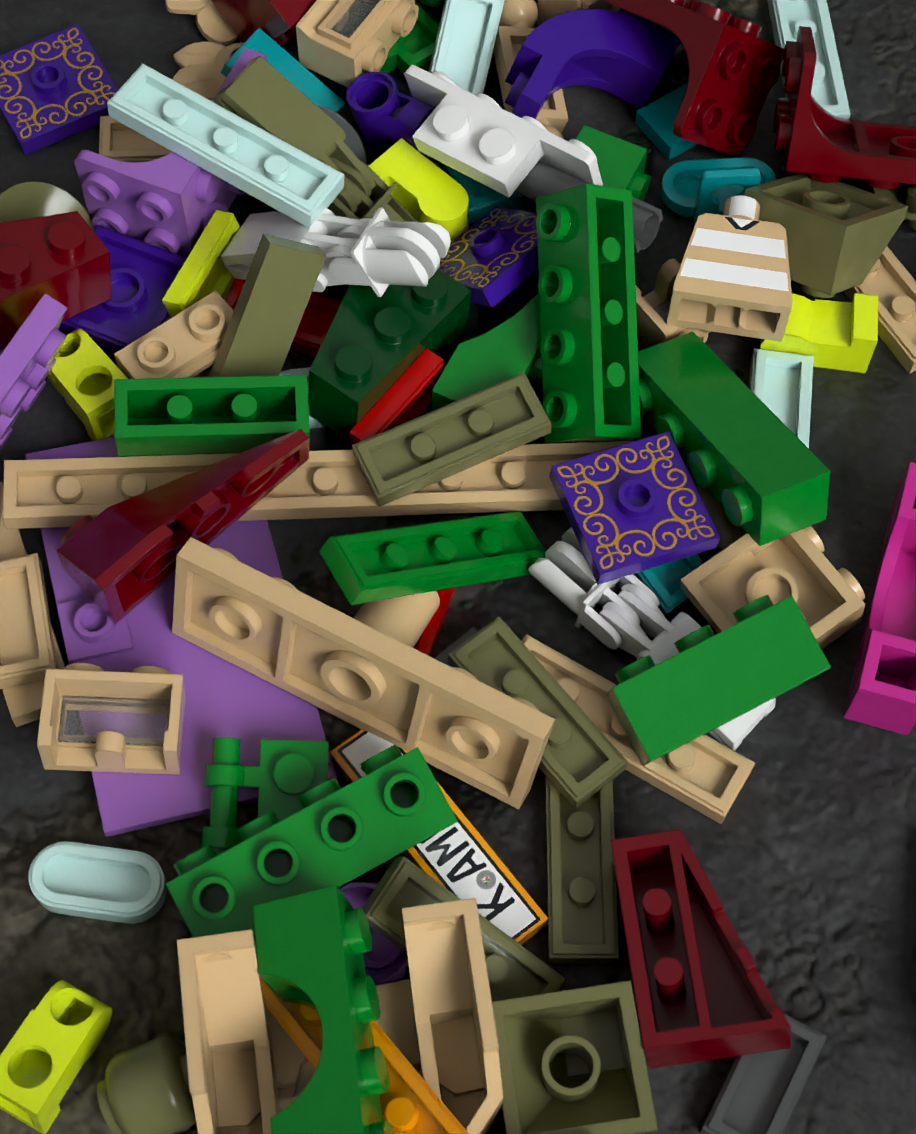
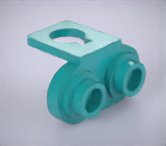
[661,158,776,223]

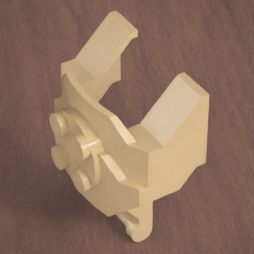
[177,898,503,1134]

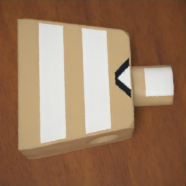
[666,195,792,342]

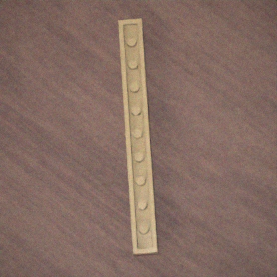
[3,441,634,529]

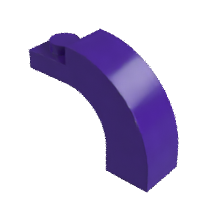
[504,9,681,119]

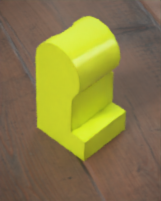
[369,138,469,242]
[760,293,878,374]
[47,328,128,441]
[0,980,112,1134]

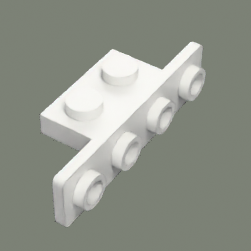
[404,65,603,197]

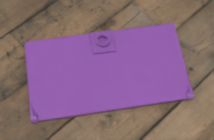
[25,437,338,837]

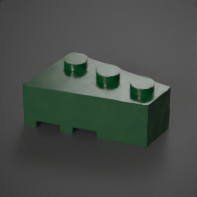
[308,269,472,443]

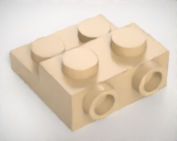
[680,526,865,650]

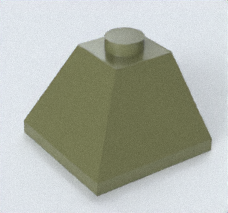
[744,173,908,298]
[492,980,658,1134]

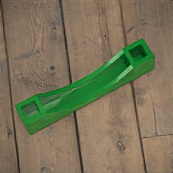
[432,125,651,411]

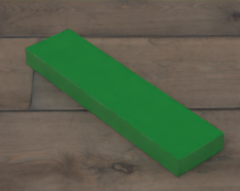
[319,511,546,605]

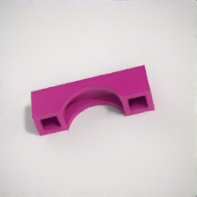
[844,462,916,736]

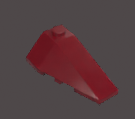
[56,429,310,624]

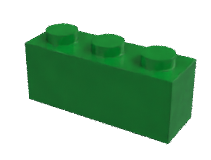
[114,375,310,457]
[606,594,831,766]

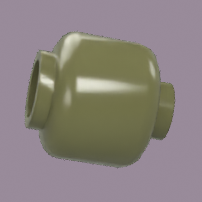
[97,1036,196,1134]

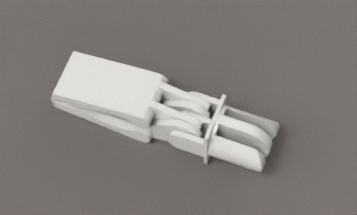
[220,208,451,297]
[528,527,776,751]

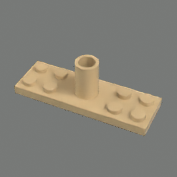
[172,537,555,810]

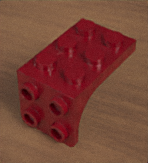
[603,0,784,156]
[773,26,916,189]

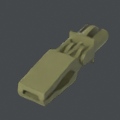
[214,56,418,222]

